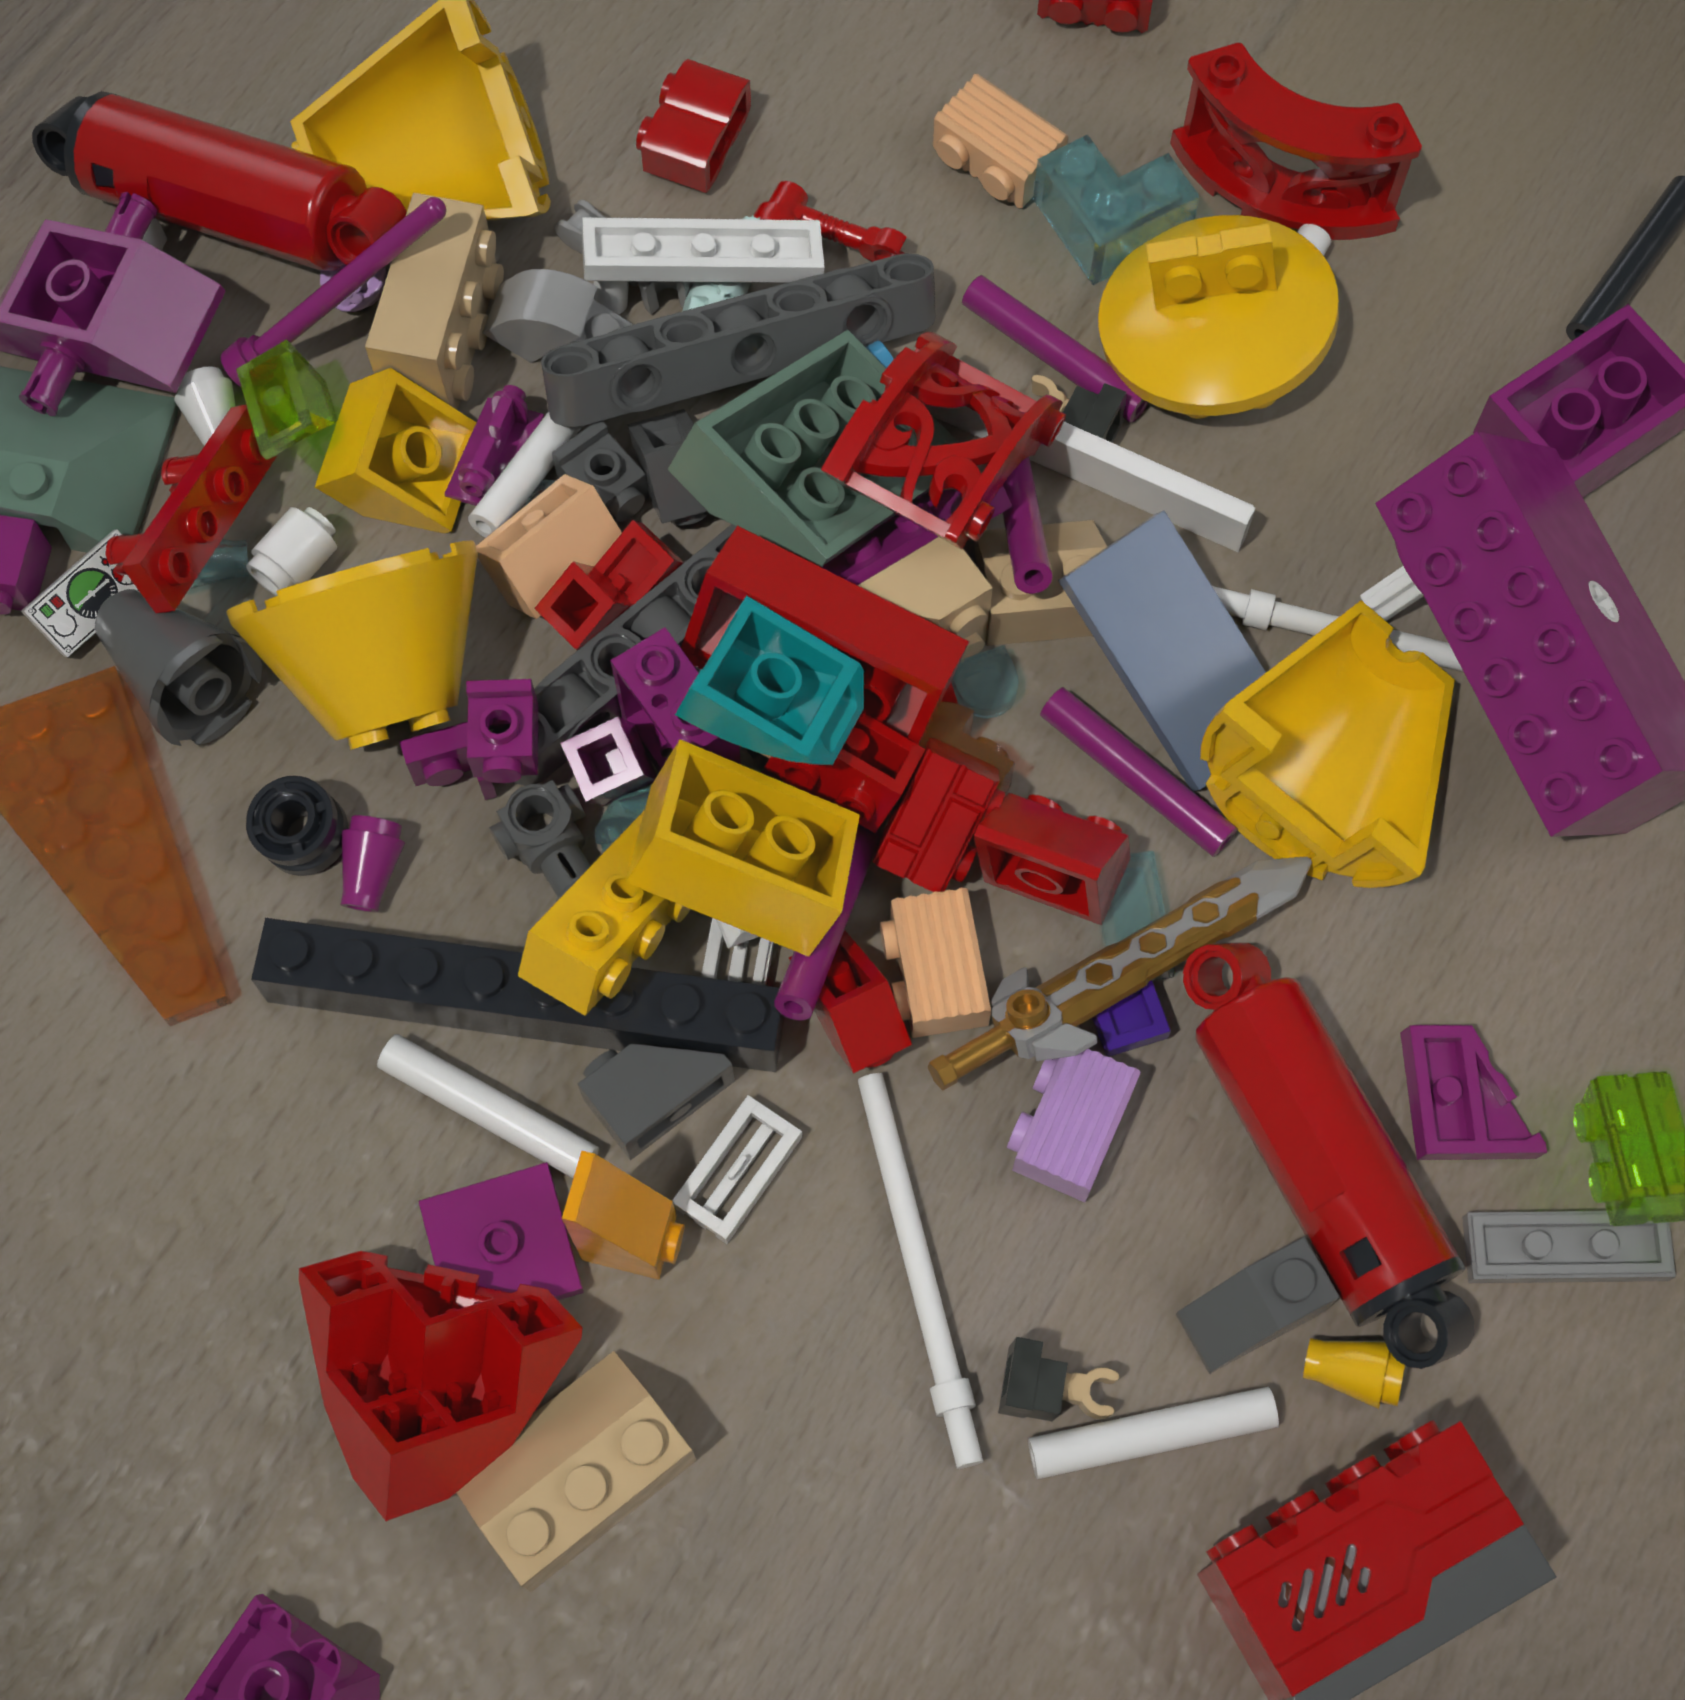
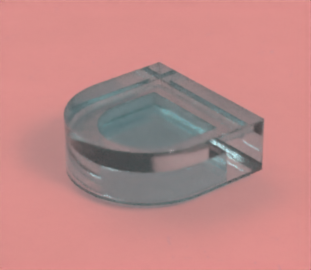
[951,645,1019,718]

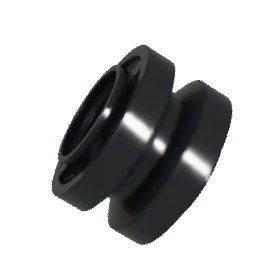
[246,776,349,876]

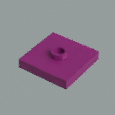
[418,1162,584,1301]

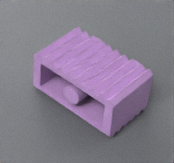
[1007,1048,1141,1203]

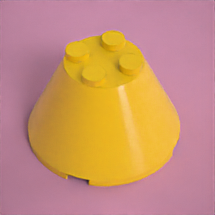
[226,540,478,750]

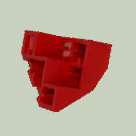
[298,1250,583,1521]

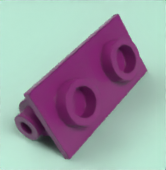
[445,385,544,506]

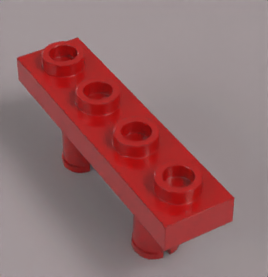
[105,404,281,613]

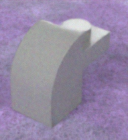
[482,269,632,363]

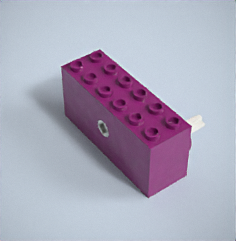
[1360,431,1685,837]

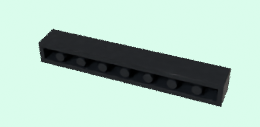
[251,918,785,1072]

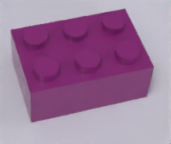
[1473,304,1685,497]

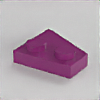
[1400,1025,1547,1160]

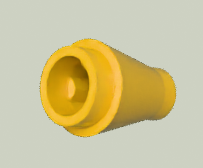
[1303,1338,1405,1409]

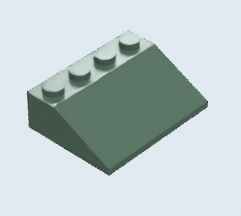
[668,330,959,567]

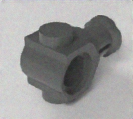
[489,780,591,902]

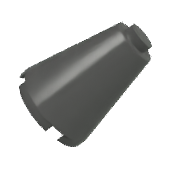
[95,589,262,746]

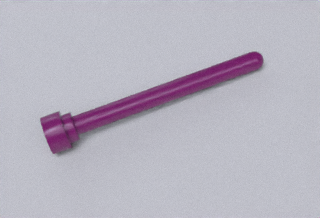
[220,197,447,390]

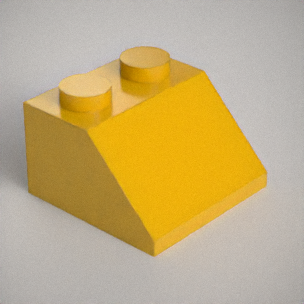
[314,367,477,534]

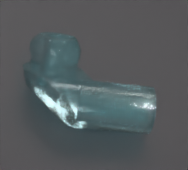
[594,786,651,854]

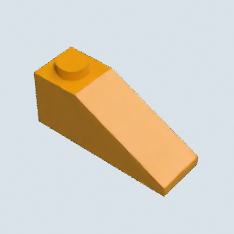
[562,1150,684,1280]

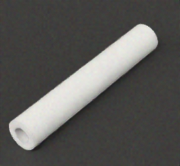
[468,411,583,538]
[377,1034,599,1178]
[1028,1387,1279,1479]

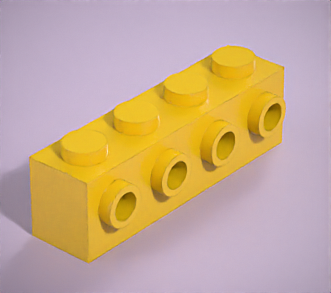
[518,811,690,1016]

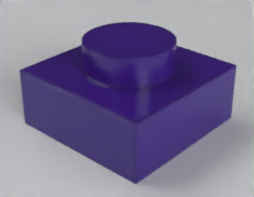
[1092,980,1171,1057]

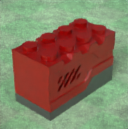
[1197,1419,1557,1700]

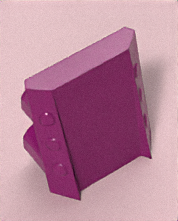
[184,1594,380,1700]

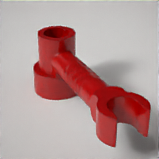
[754,181,907,262]

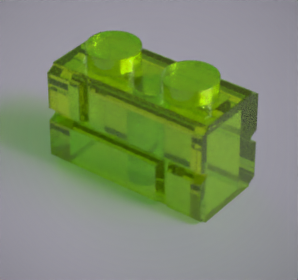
[1573,1071,1685,1226]

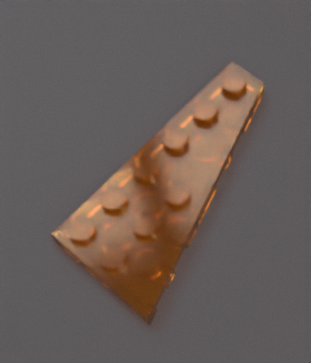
[0,666,232,1026]

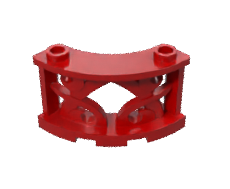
[1170,42,1422,240]
[821,332,1066,550]

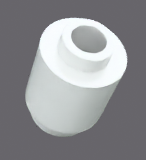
[246,507,337,596]

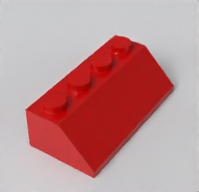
[681,525,970,745]

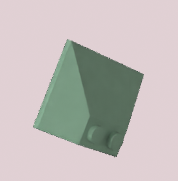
[0,366,179,553]

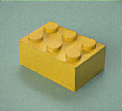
[626,739,860,957]

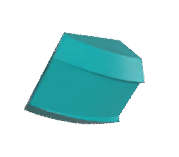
[675,595,864,765]

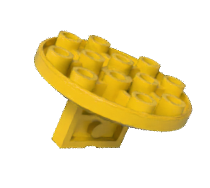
[1098,215,1339,419]

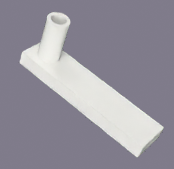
[582,217,825,315]

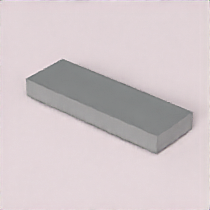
[1462,1210,1676,1283]

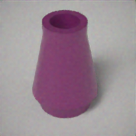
[340,815,405,913]

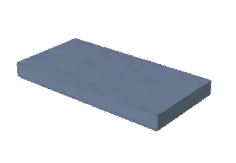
[1058,510,1266,791]

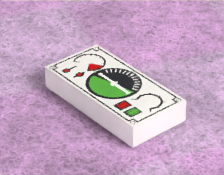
[21,529,139,657]

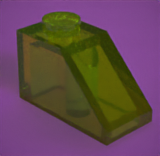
[236,339,338,460]

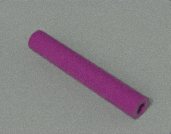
[962,275,1149,423]
[1003,456,1052,594]
[1040,687,1238,857]
[774,824,880,1020]

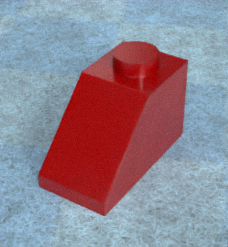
[788,930,912,1074]

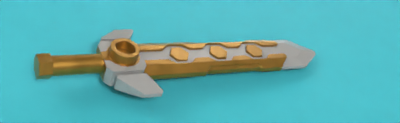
[927,857,1312,1091]

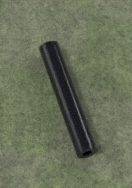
[1566,176,1685,341]

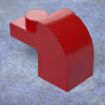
[534,520,684,650]

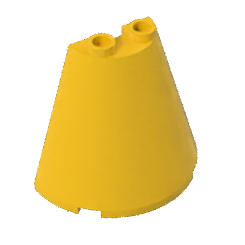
[290,0,551,221]
[1200,600,1455,888]

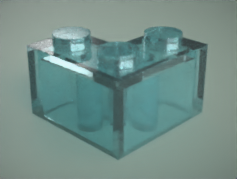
[1033,134,1200,285]

